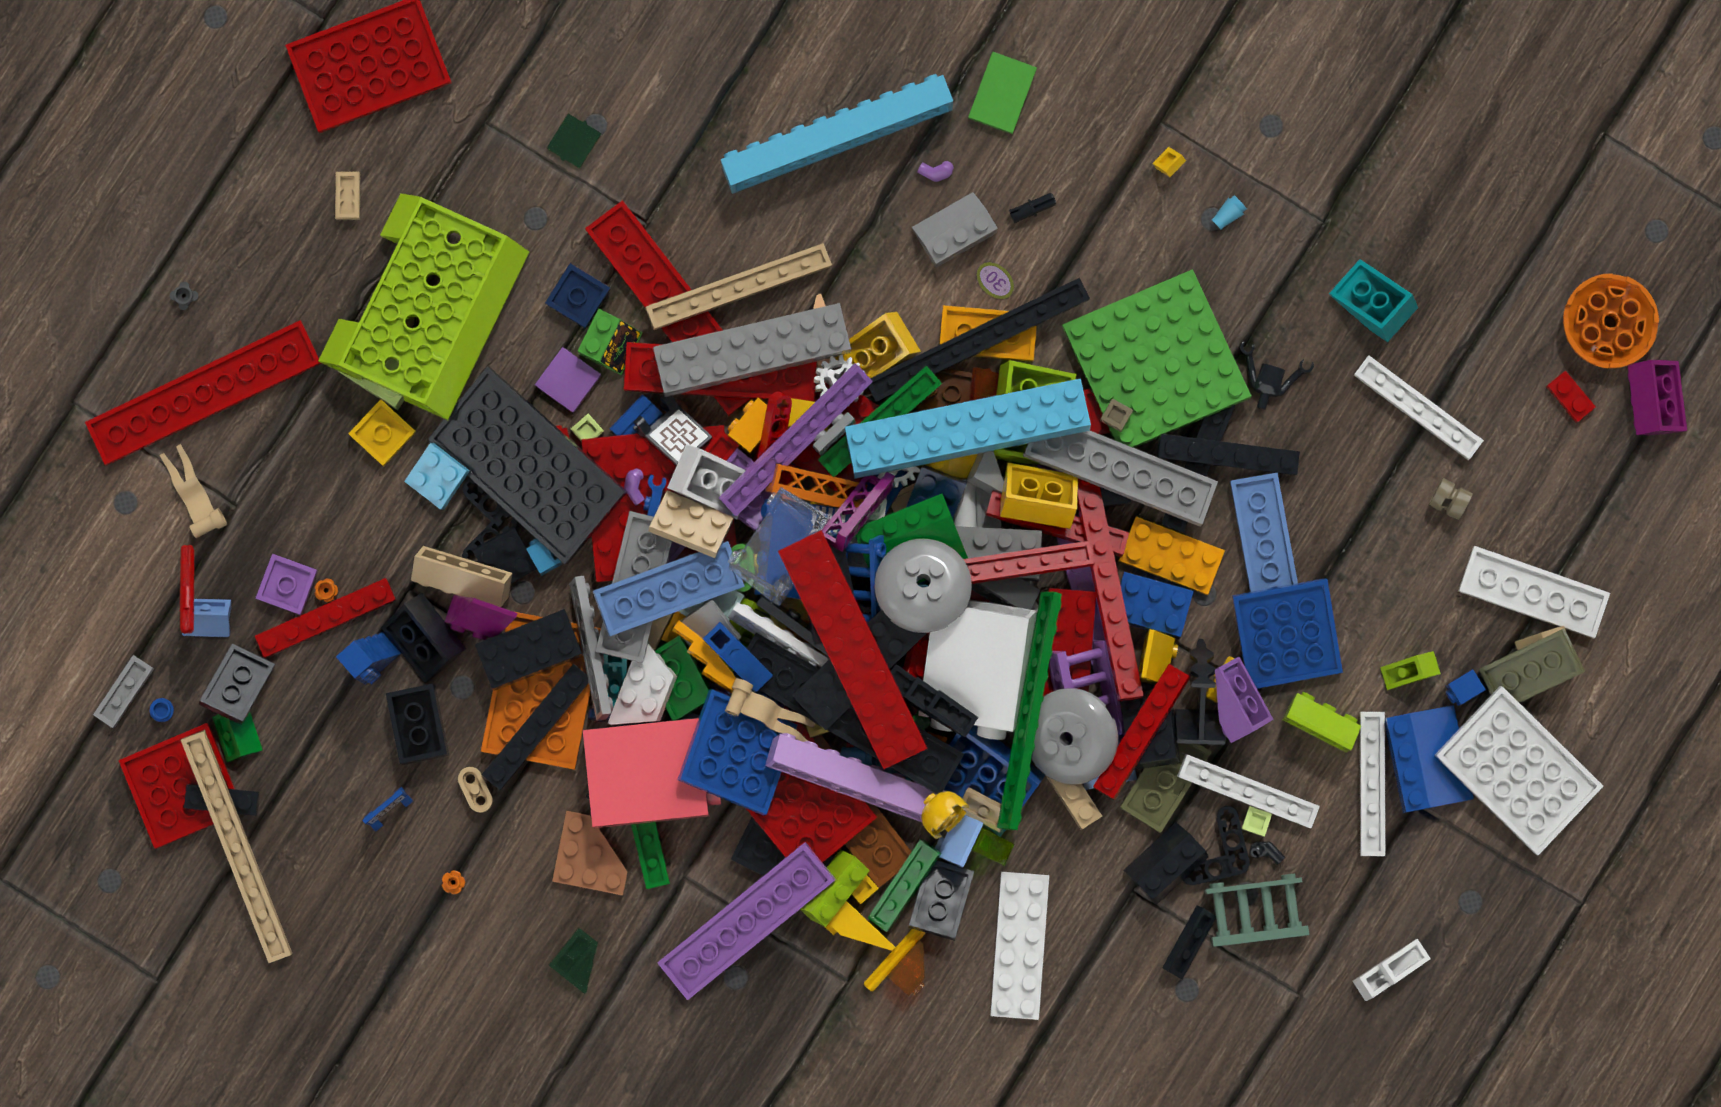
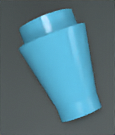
[1212,195,1247,230]

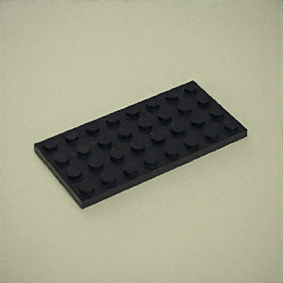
[428,367,627,564]

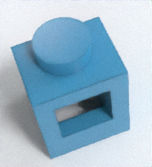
[527,538,562,576]

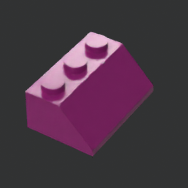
[1628,360,1687,435]

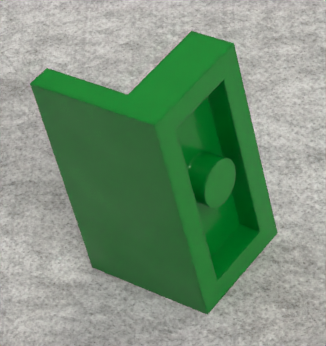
[212,712,263,762]

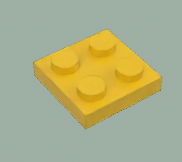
[348,399,416,467]

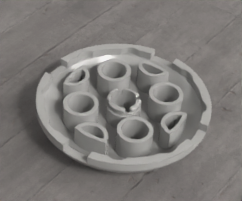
[875,539,972,633]
[1031,688,1118,784]

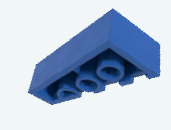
[336,632,401,685]

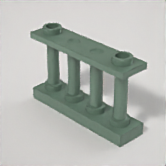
[1204,874,1309,947]

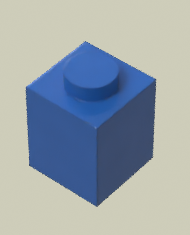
[1446,669,1486,706]

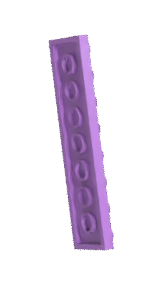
[658,842,836,1000]

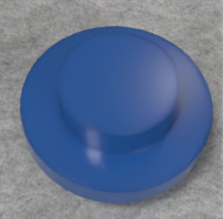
[150,698,174,722]

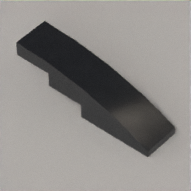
[890,664,979,738]

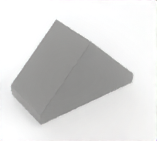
[966,451,1004,494]

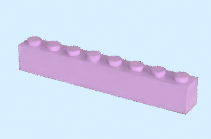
[765,733,945,822]

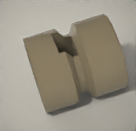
[1429,478,1473,520]

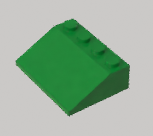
[856,494,968,584]

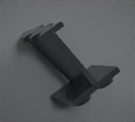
[1175,639,1225,745]

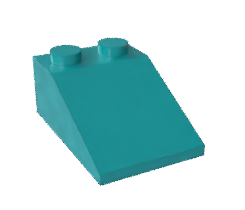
[1329,259,1418,342]

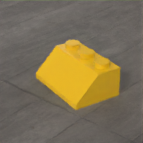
[1000,463,1078,529]

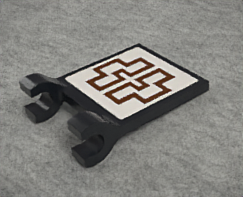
[633,395,712,466]

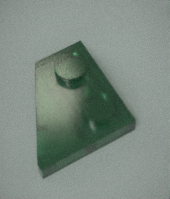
[548,927,598,994]

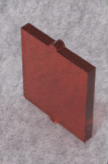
[970,367,999,401]

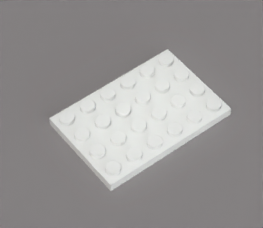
[1435,686,1603,855]

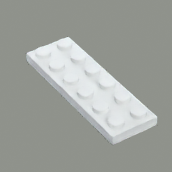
[1458,546,1610,639]
[990,872,1049,1020]

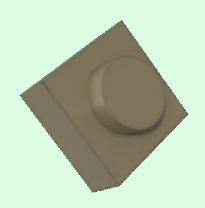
[1100,399,1133,432]

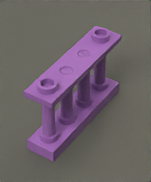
[1049,640,1125,743]

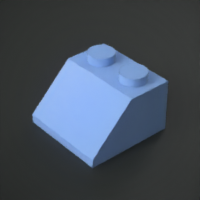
[935,815,983,868]

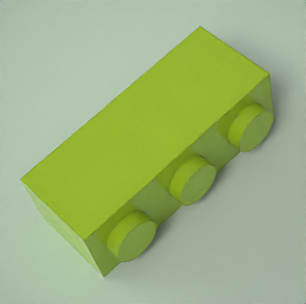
[800,850,870,927]

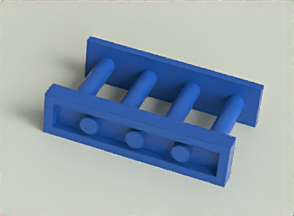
[828,532,886,623]

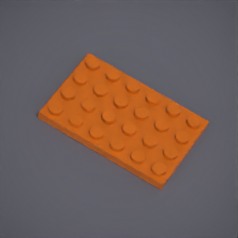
[481,612,601,770]

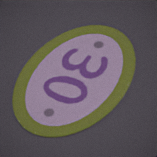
[977,262,1014,299]

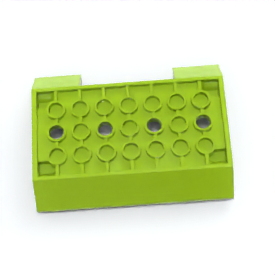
[318,193,529,420]

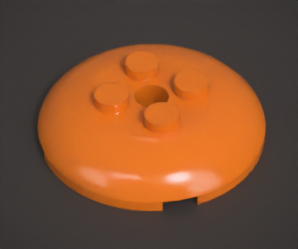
[1563,274,1659,368]

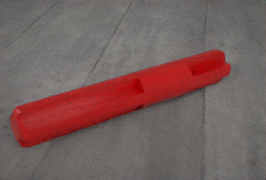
[180,545,194,634]

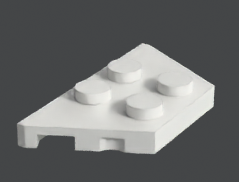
[608,641,677,725]

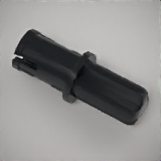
[1009,193,1056,224]

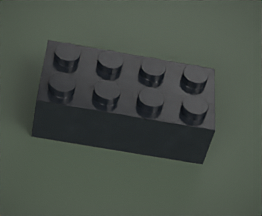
[475,609,583,691]

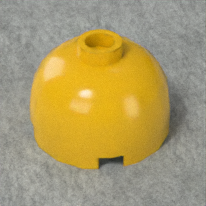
[921,791,969,839]

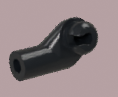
[1250,841,1286,865]

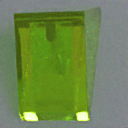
[971,828,1015,866]

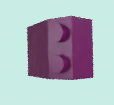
[445,595,517,641]

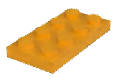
[940,305,1037,362]
[1119,516,1225,596]

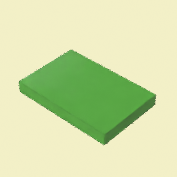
[968,52,1037,135]

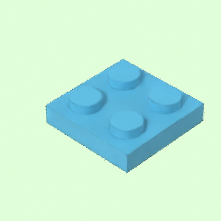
[404,443,470,510]

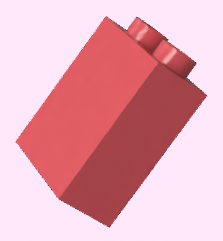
[583,718,721,828]

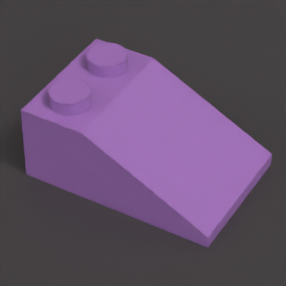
[1215,657,1274,743]

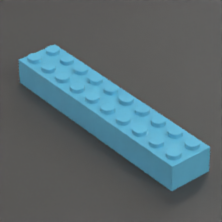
[721,74,953,194]
[845,379,1091,479]

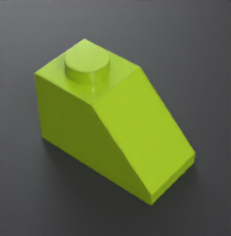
[1380,651,1441,690]

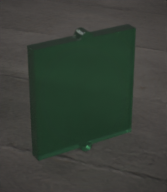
[547,113,601,169]

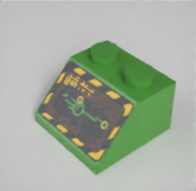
[578,309,643,376]

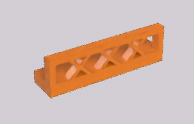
[765,464,867,508]

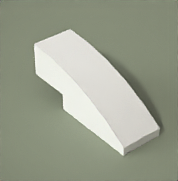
[1353,939,1431,1001]

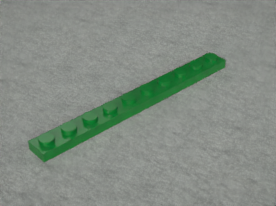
[997,592,1062,831]

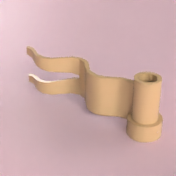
[160,444,227,538]
[725,678,815,742]

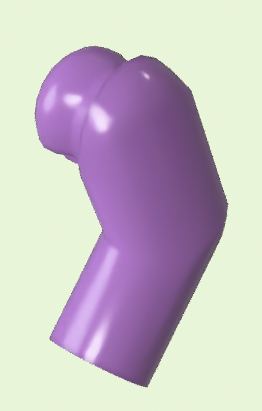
[917,161,954,182]

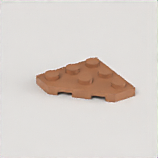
[552,811,628,895]

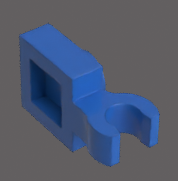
[643,475,666,517]

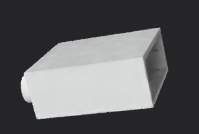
[918,599,1037,740]

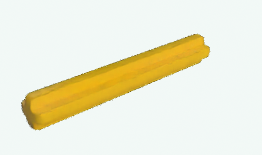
[864,929,925,991]

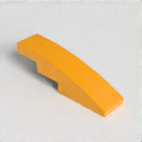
[672,620,736,694]

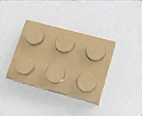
[648,490,734,558]

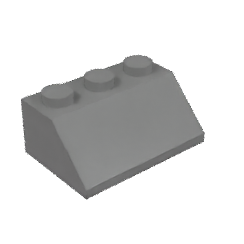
[912,192,998,268]

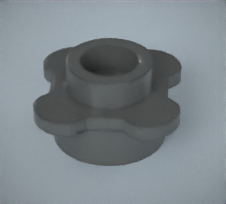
[170,282,199,310]

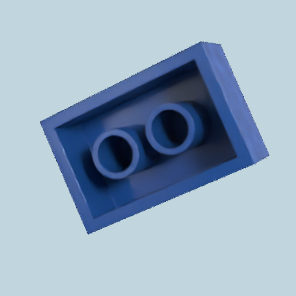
[1120,572,1193,639]

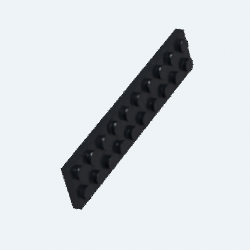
[733,632,964,794]

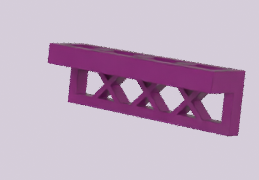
[822,472,895,552]

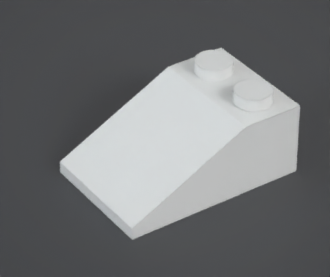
[667,444,746,519]

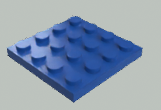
[1232,578,1343,688]
[677,689,798,815]

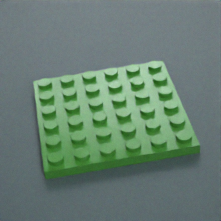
[1062,269,1251,448]

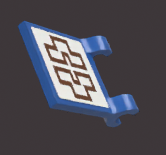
[362,786,413,831]

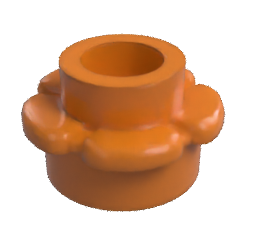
[315,578,338,602]
[442,870,465,894]

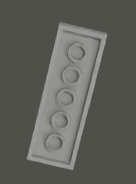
[595,511,672,663]

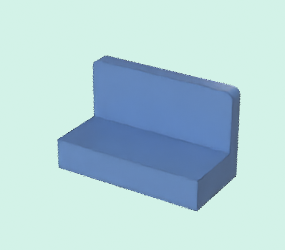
[182,599,231,637]

